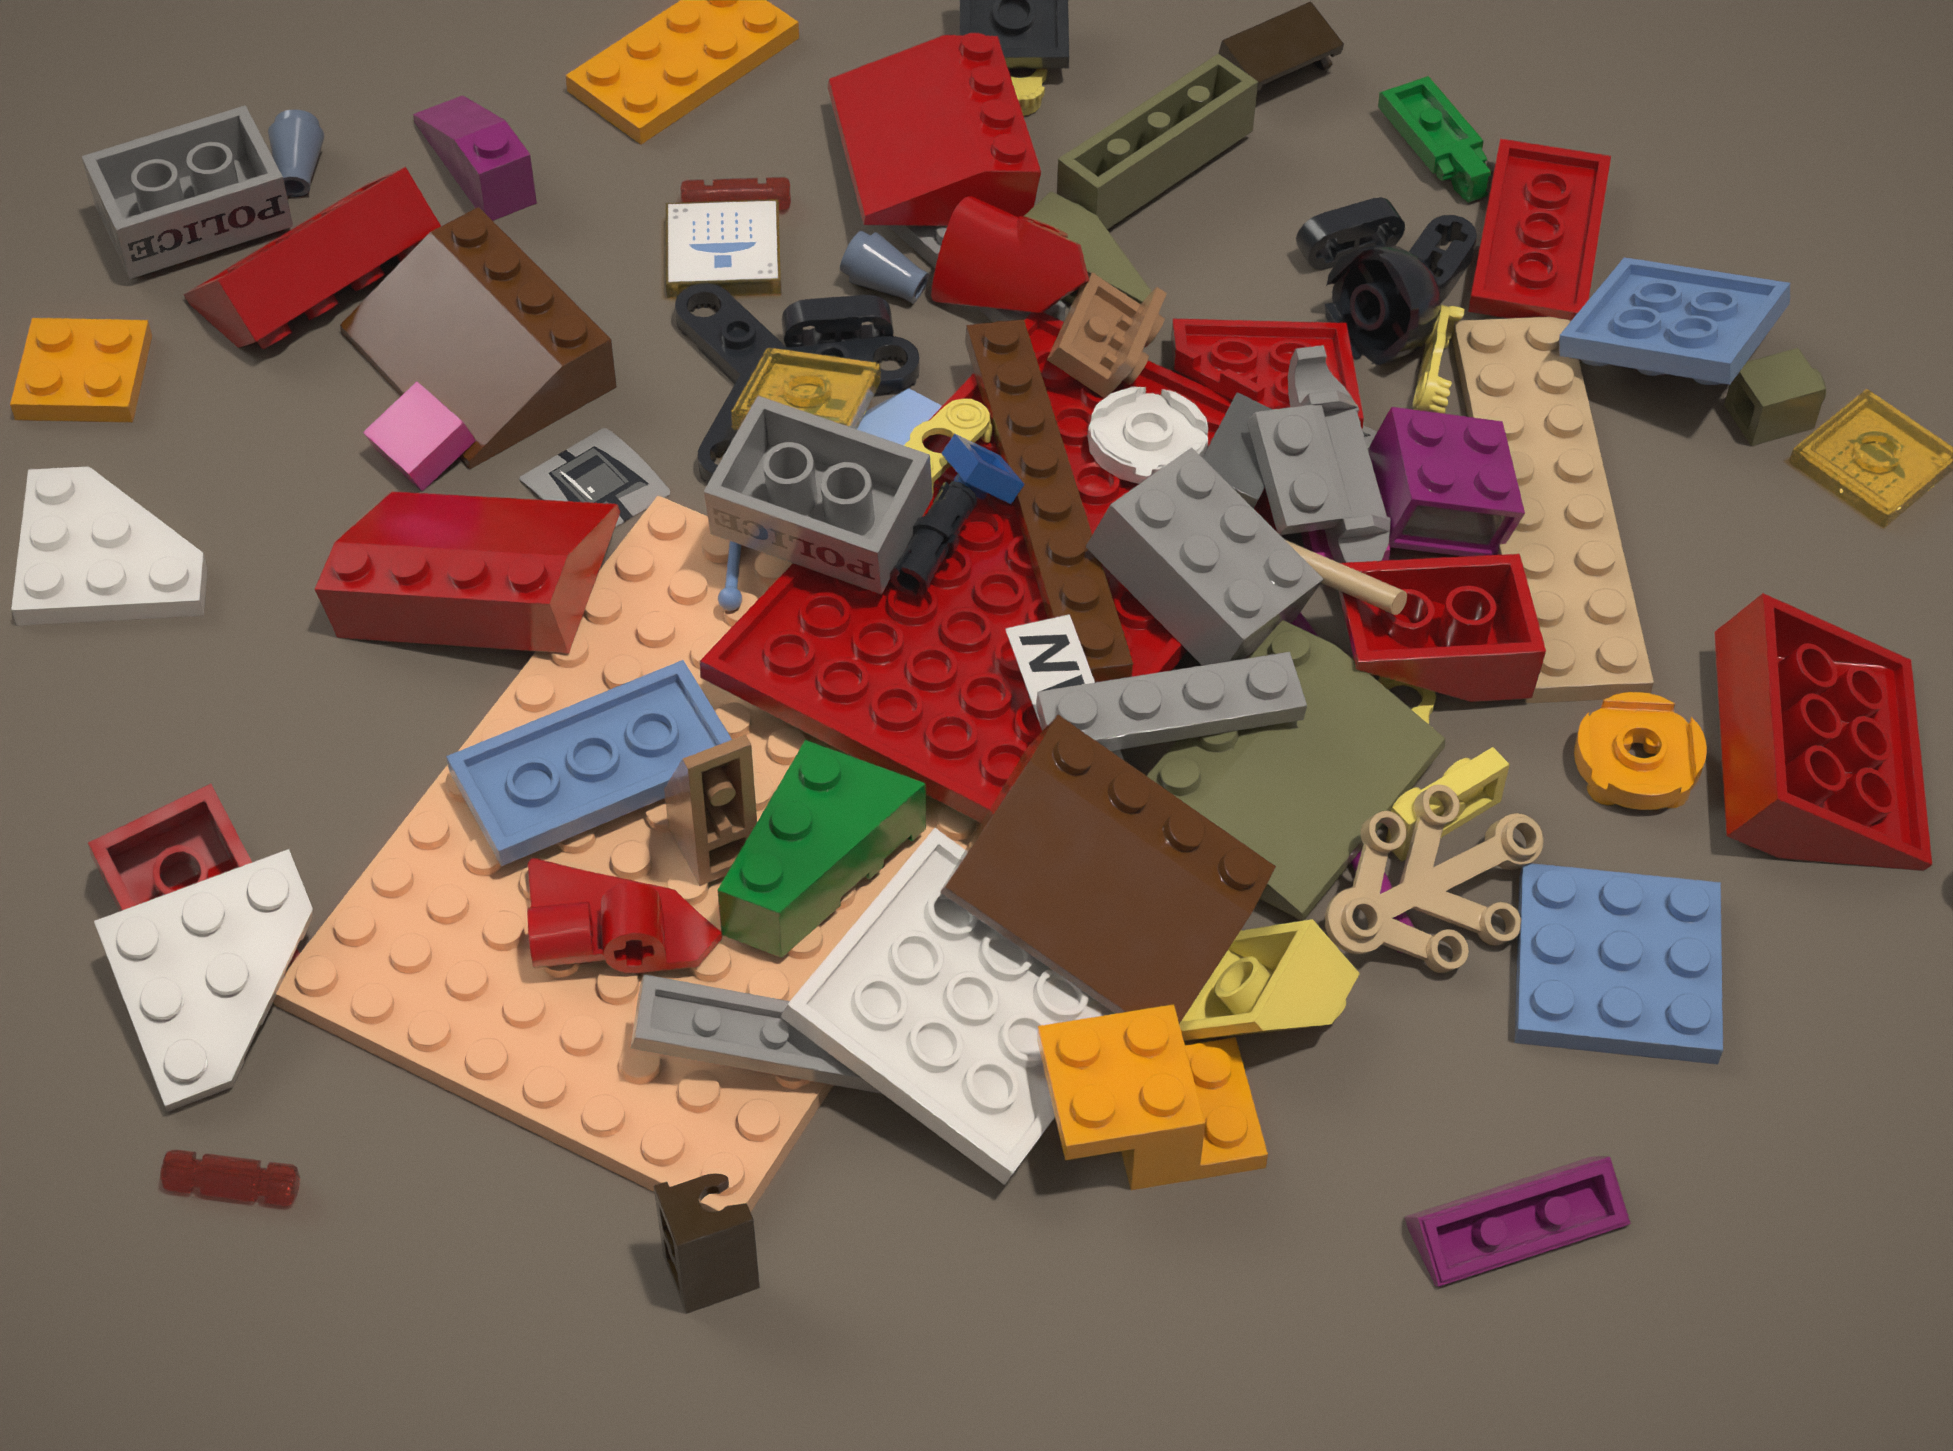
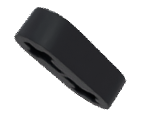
[1296,197,1405,270]
[1409,215,1477,303]
[781,295,894,348]

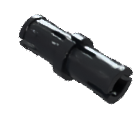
[890,481,977,596]

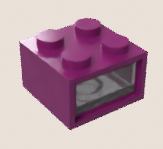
[1368,407,1525,556]

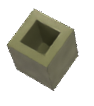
[1724,348,1826,446]

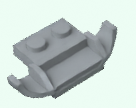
[1247,345,1391,563]

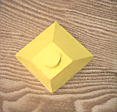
[1179,919,1360,1041]

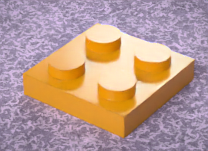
[10,318,152,422]

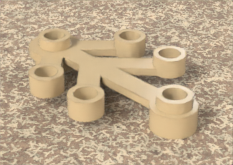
[1325,784,1543,973]

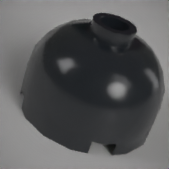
[1325,246,1441,365]

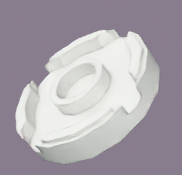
[1087,387,1208,484]

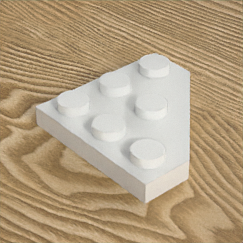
[11,467,208,626]
[94,849,314,1112]

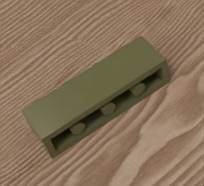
[1057,54,1258,229]

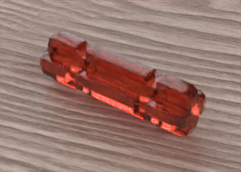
[681,176,791,211]
[160,1149,300,1206]

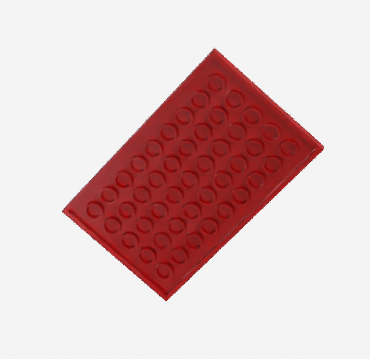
[700,312,1282,823]

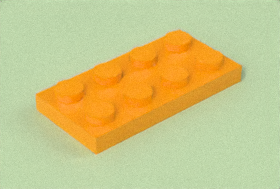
[565,0,799,145]

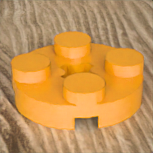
[1574,692,1707,810]

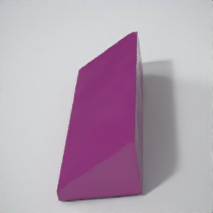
[1405,1156,1631,1287]

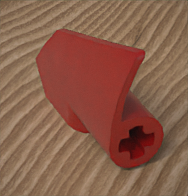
[931,196,1089,313]
[527,858,722,973]

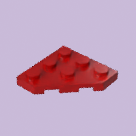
[1171,318,1364,429]

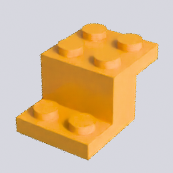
[1037,1004,1268,1190]

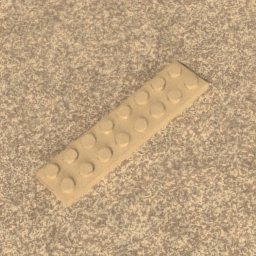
[1451,317,1654,703]

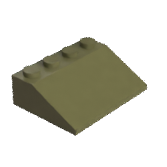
[1147,620,1445,921]

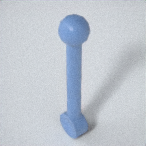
[718,541,743,611]

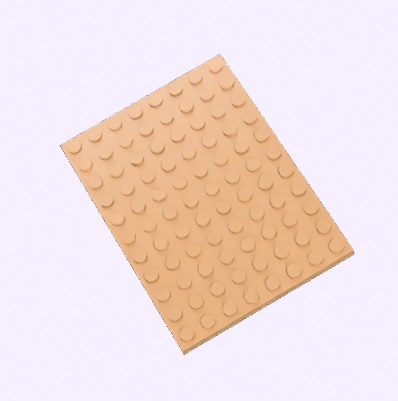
[273,496,981,1212]

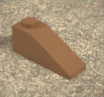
[664,735,757,886]

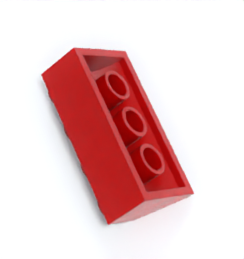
[183,167,441,349]

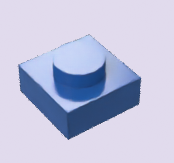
[941,434,1024,504]

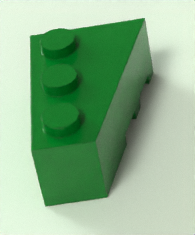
[717,740,926,958]

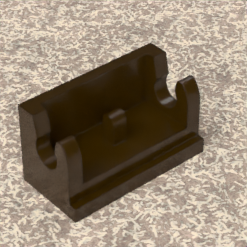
[1218,1,1344,91]
[653,1173,760,1314]

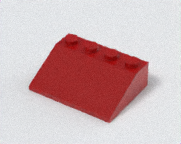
[827,33,1041,226]
[314,492,620,653]
[1714,593,1932,871]

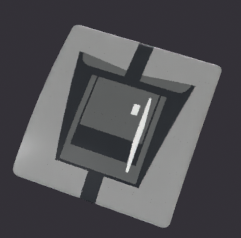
[519,428,670,527]

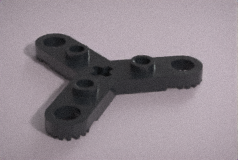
[675,283,920,484]

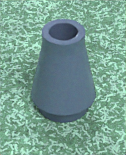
[268,110,325,197]
[840,231,929,304]

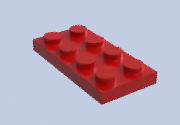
[1468,139,1611,322]

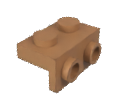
[1047,272,1167,398]

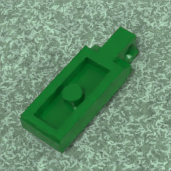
[1378,76,1491,203]

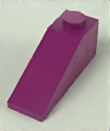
[413,95,537,221]

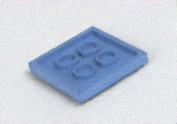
[1559,257,1791,385]
[1515,863,1723,1064]

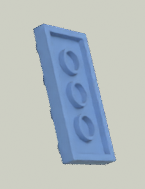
[446,660,732,866]

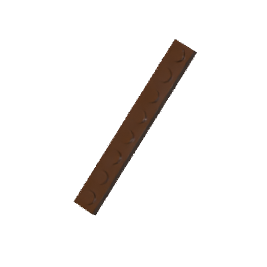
[965,319,1133,683]

